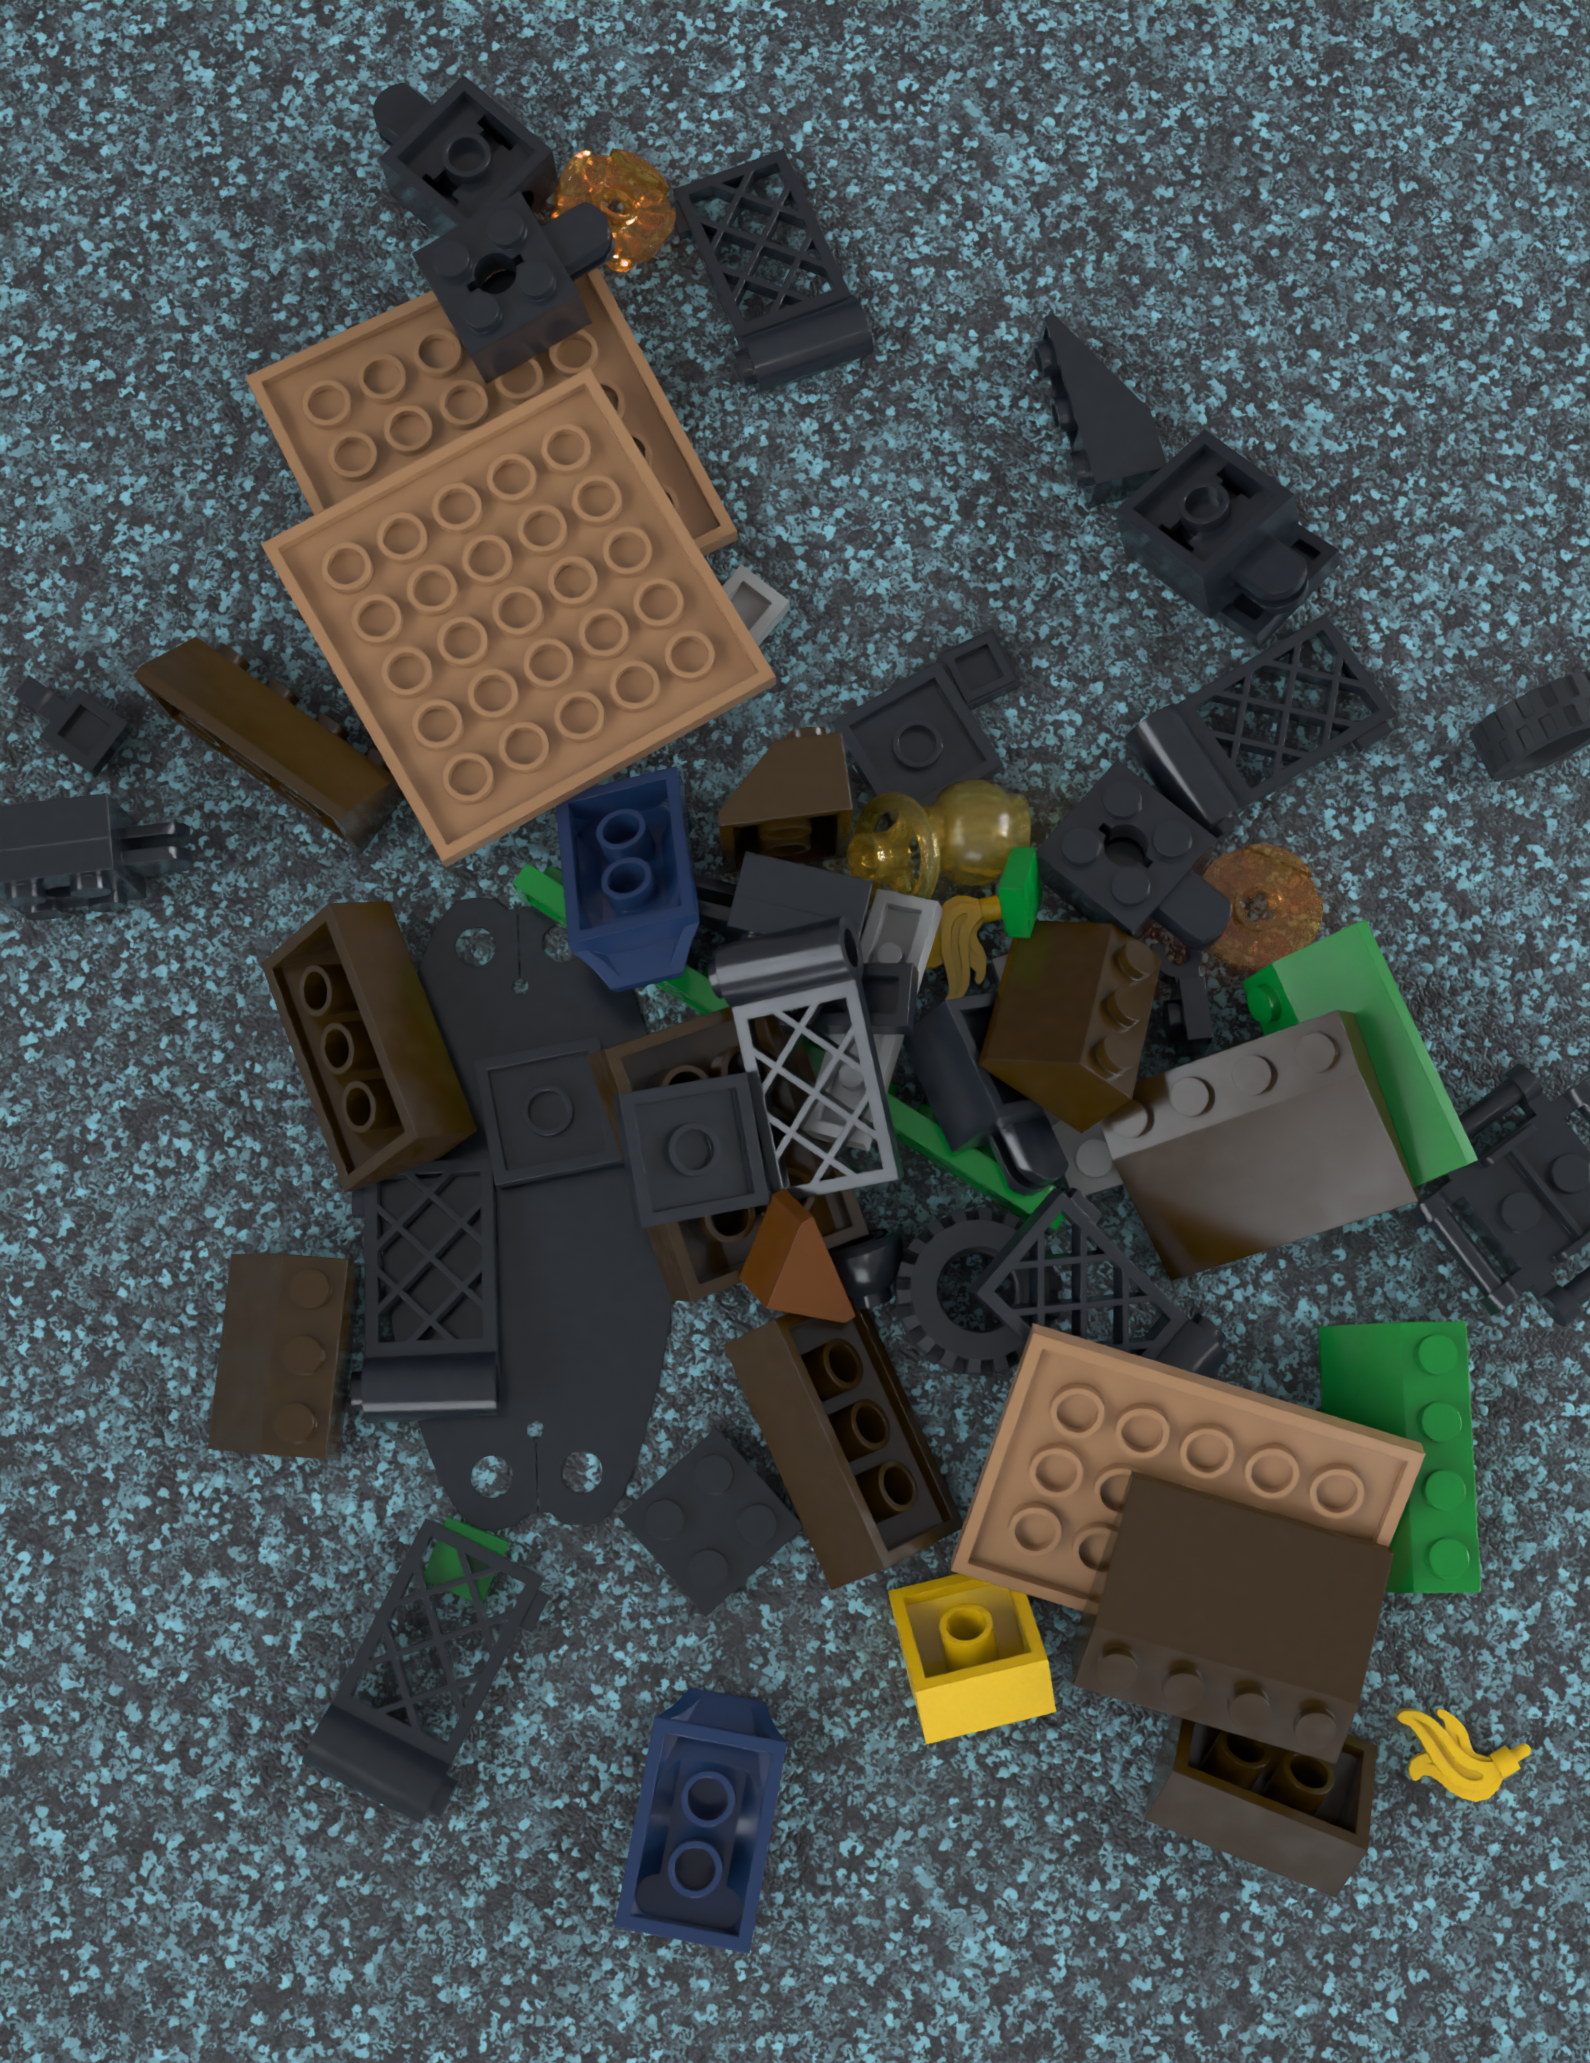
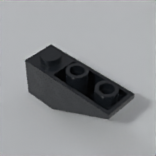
[1033,314,1166,508]

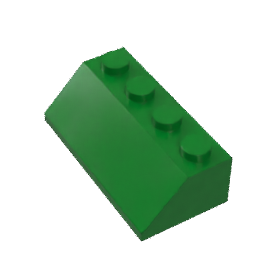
[1241,920,1478,1187]
[1317,1321,1481,1593]

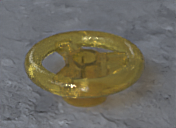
[847,792,940,905]

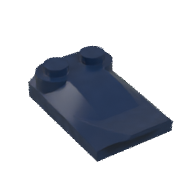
[556,766,700,992]
[614,1687,787,1954]

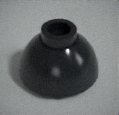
[828,1228,904,1309]

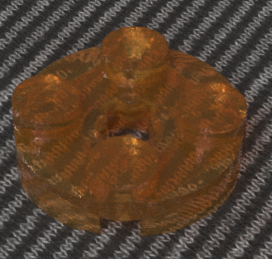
[551,148,676,272]
[1202,843,1323,972]

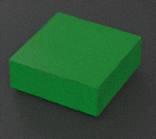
[998,847,1043,938]
[424,1517,510,1604]

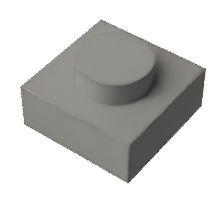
[722,564,789,646]

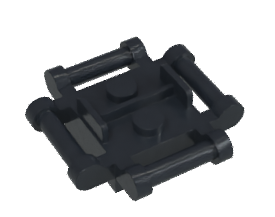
[1409,1064,1590,1327]

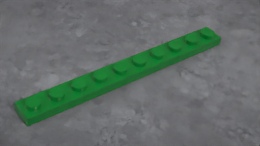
[513,863,1064,1236]

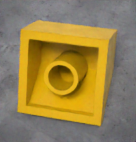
[888,1573,1056,1744]

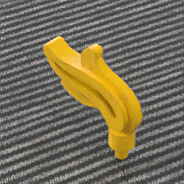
[926,895,1003,1000]
[1394,1708,1531,1802]

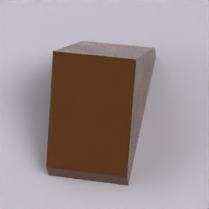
[739,1188,856,1323]

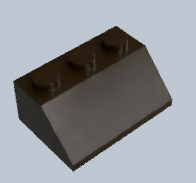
[718,727,853,874]
[978,920,1162,1134]
[208,1254,362,1460]
[1144,1715,1377,1898]

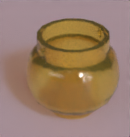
[919,779,1031,886]

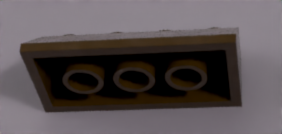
[133,637,405,854]
[261,901,477,1193]
[724,1296,964,1590]

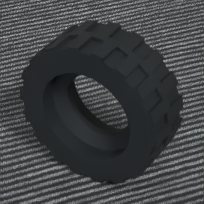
[1469,669,1590,782]

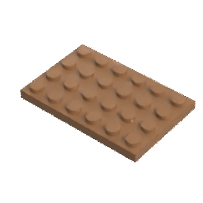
[951,1323,1426,1612]

